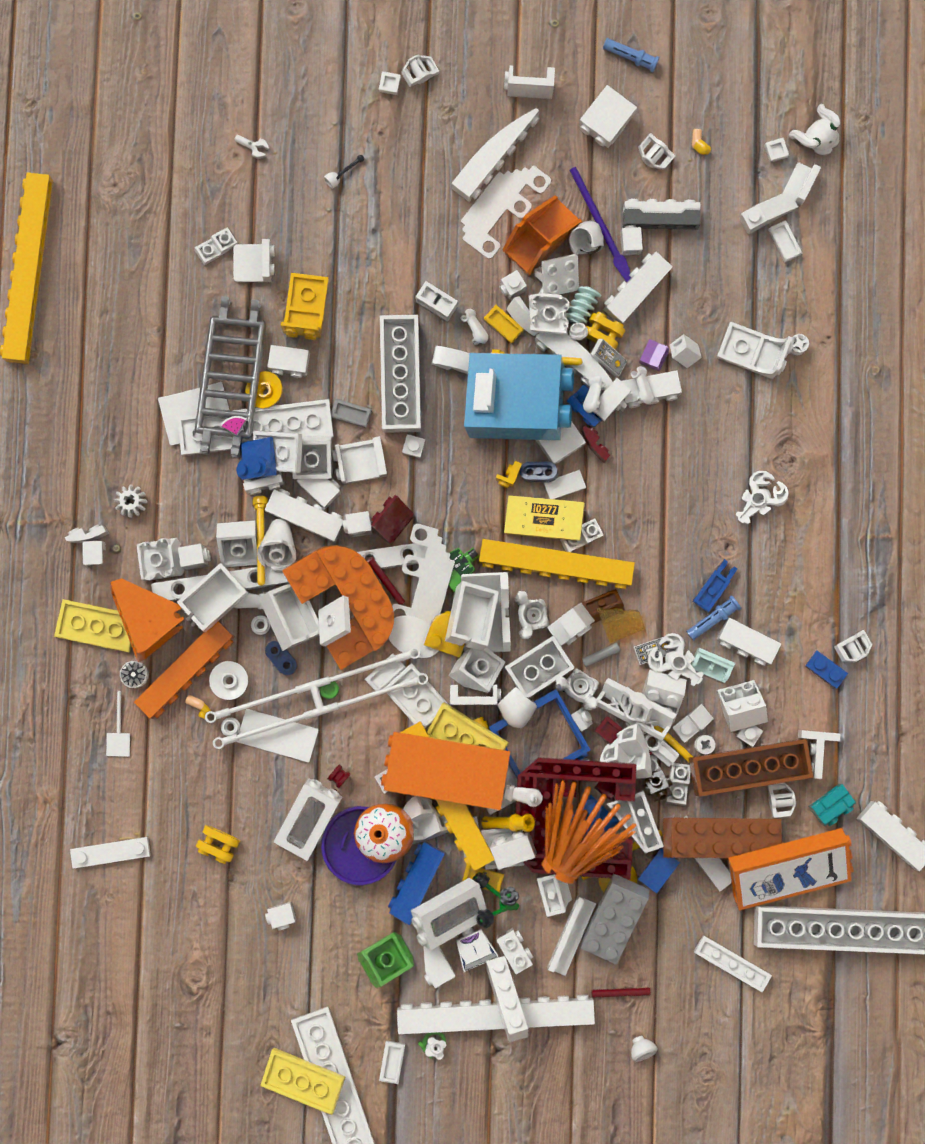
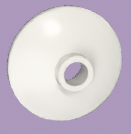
[209,661,248,700]

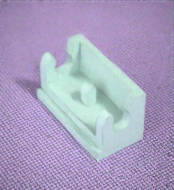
[691,648,735,683]

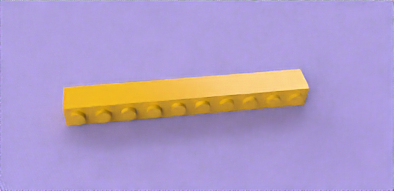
[0,172,53,364]

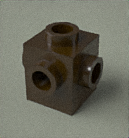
[643,770,673,802]

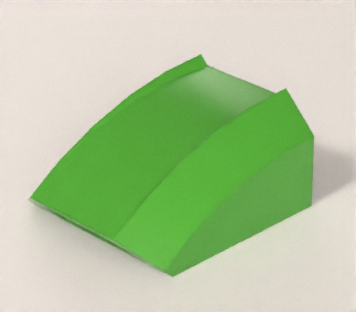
[357,932,414,988]

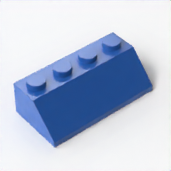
[388,841,445,925]

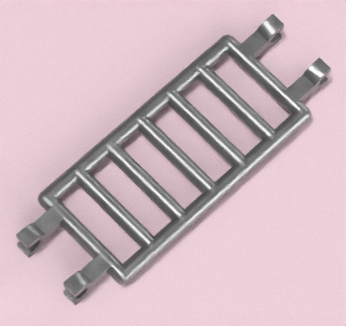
[194,296,266,458]

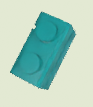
[808,784,856,827]

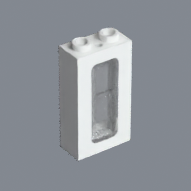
[274,778,343,861]
[411,878,486,950]

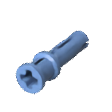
[603,37,660,73]
[686,595,741,641]

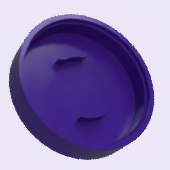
[321,806,396,886]

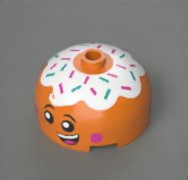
[354,804,414,863]

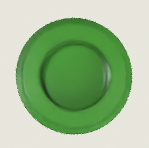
[319,681,339,699]

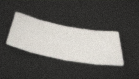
[237,709,318,762]

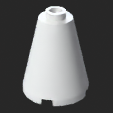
[257,519,296,571]

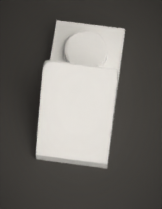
[672,704,714,743]

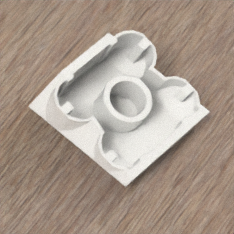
[529,293,569,335]
[136,538,185,581]

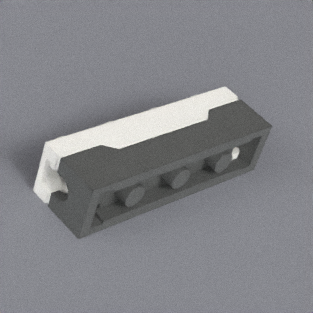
[623,199,700,230]

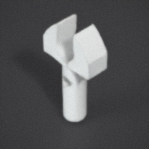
[235,135,269,159]

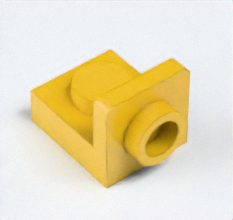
[496,461,522,488]

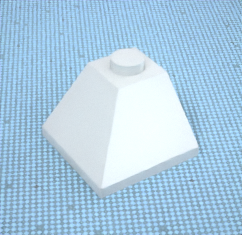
[449,648,505,693]

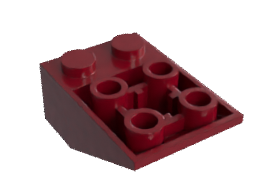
[371,495,415,545]

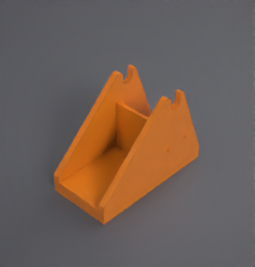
[502,195,582,276]
[110,578,184,662]

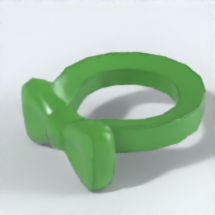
[418,1032,446,1059]

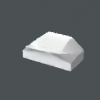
[537,874,572,917]

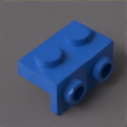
[567,385,602,427]

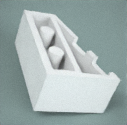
[607,791,663,853]

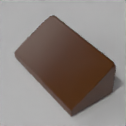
[582,589,625,624]

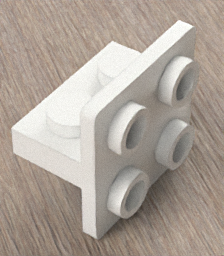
[534,254,579,295]

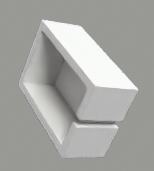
[177,563,249,632]
[445,581,499,651]
[258,584,319,651]

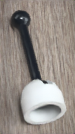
[324,155,364,189]

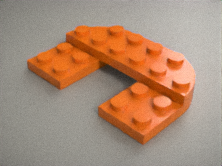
[282,545,394,670]

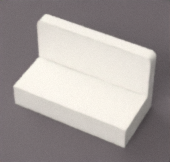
[783,163,821,205]
[473,369,496,413]

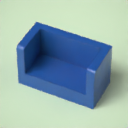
[637,848,680,894]

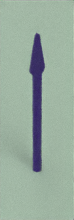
[569,167,631,282]

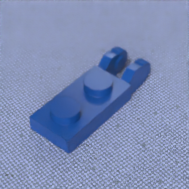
[692,559,738,613]

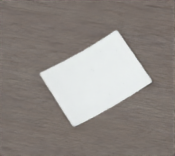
[158,382,229,445]

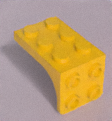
[280,273,329,340]

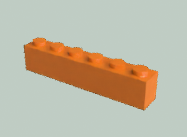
[134,621,235,719]

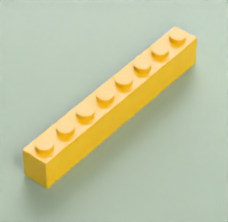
[479,539,635,589]
[400,721,494,871]

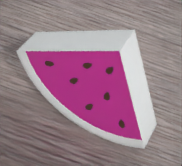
[220,416,247,436]

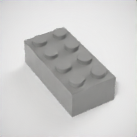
[581,873,649,965]

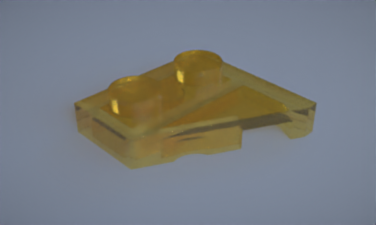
[597,607,645,643]

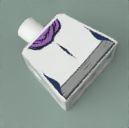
[456,927,498,972]

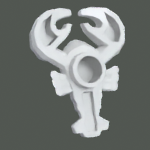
[736,471,789,525]
[648,633,704,686]

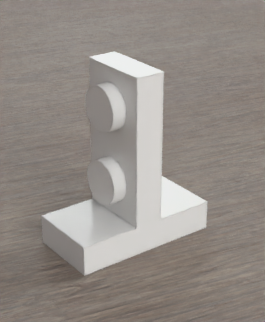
[798,730,841,779]

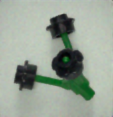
[472,872,519,928]

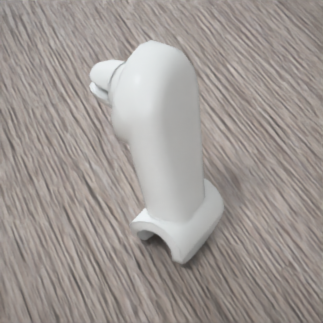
[460,309,488,345]
[630,366,654,404]
[583,376,606,413]
[234,593,264,610]
[504,784,542,807]

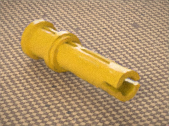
[481,814,535,832]

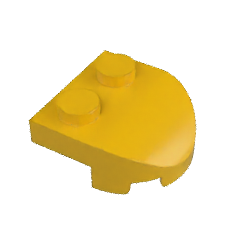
[424,611,465,658]

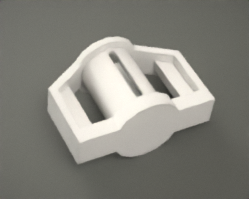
[401,55,439,87]
[638,133,675,170]
[834,630,872,663]
[618,687,654,722]
[767,782,796,819]

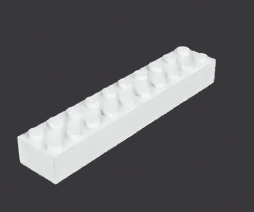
[754,905,925,954]

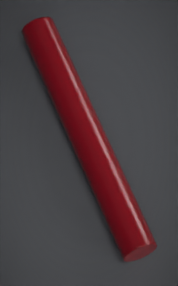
[367,557,405,605]
[591,988,651,998]

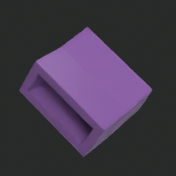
[639,339,670,371]

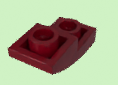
[581,426,610,463]

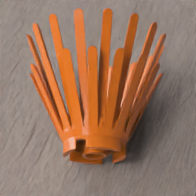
[542,780,636,884]

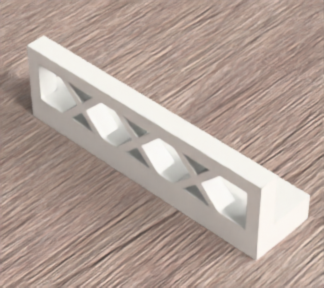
[596,678,677,741]
[547,896,596,976]

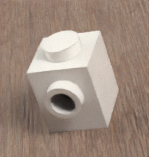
[499,270,527,300]
[265,901,297,931]

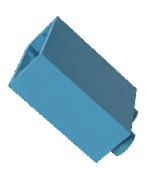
[464,353,574,440]

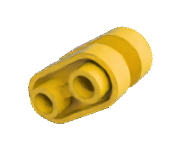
[586,312,626,350]
[196,825,241,864]

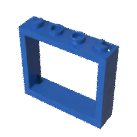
[489,689,590,778]

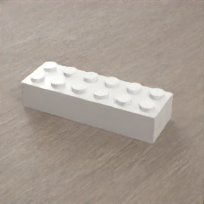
[380,315,421,433]

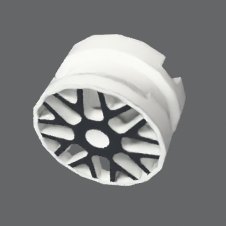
[120,661,149,688]

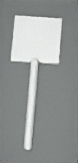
[106,691,130,757]

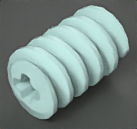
[566,286,601,325]

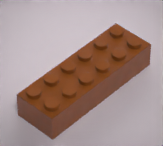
[689,739,814,797]
[663,817,782,858]

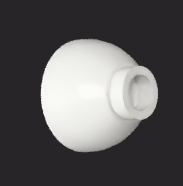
[631,1036,658,1062]

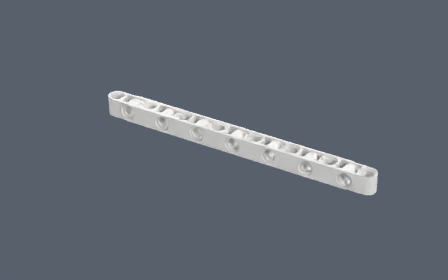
[151,543,428,601]

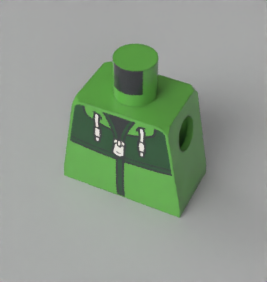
[448,548,480,592]

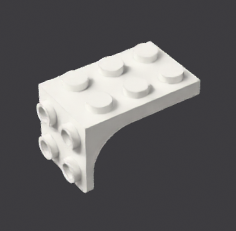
[716,321,794,379]

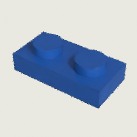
[805,650,848,689]

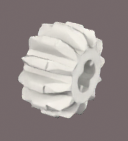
[114,485,147,518]

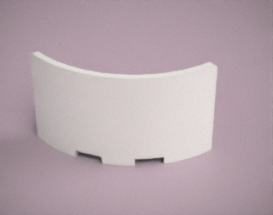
[461,572,511,652]

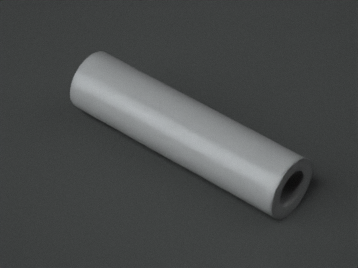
[582,643,620,667]

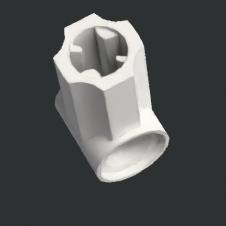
[644,734,679,767]

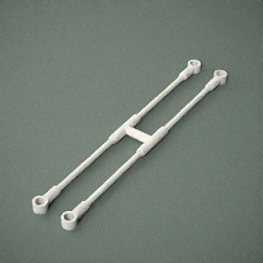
[205,647,428,749]

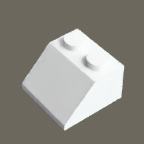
[216,520,257,567]

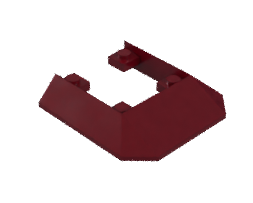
[516,757,637,880]

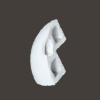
[600,724,652,778]
[403,796,449,844]

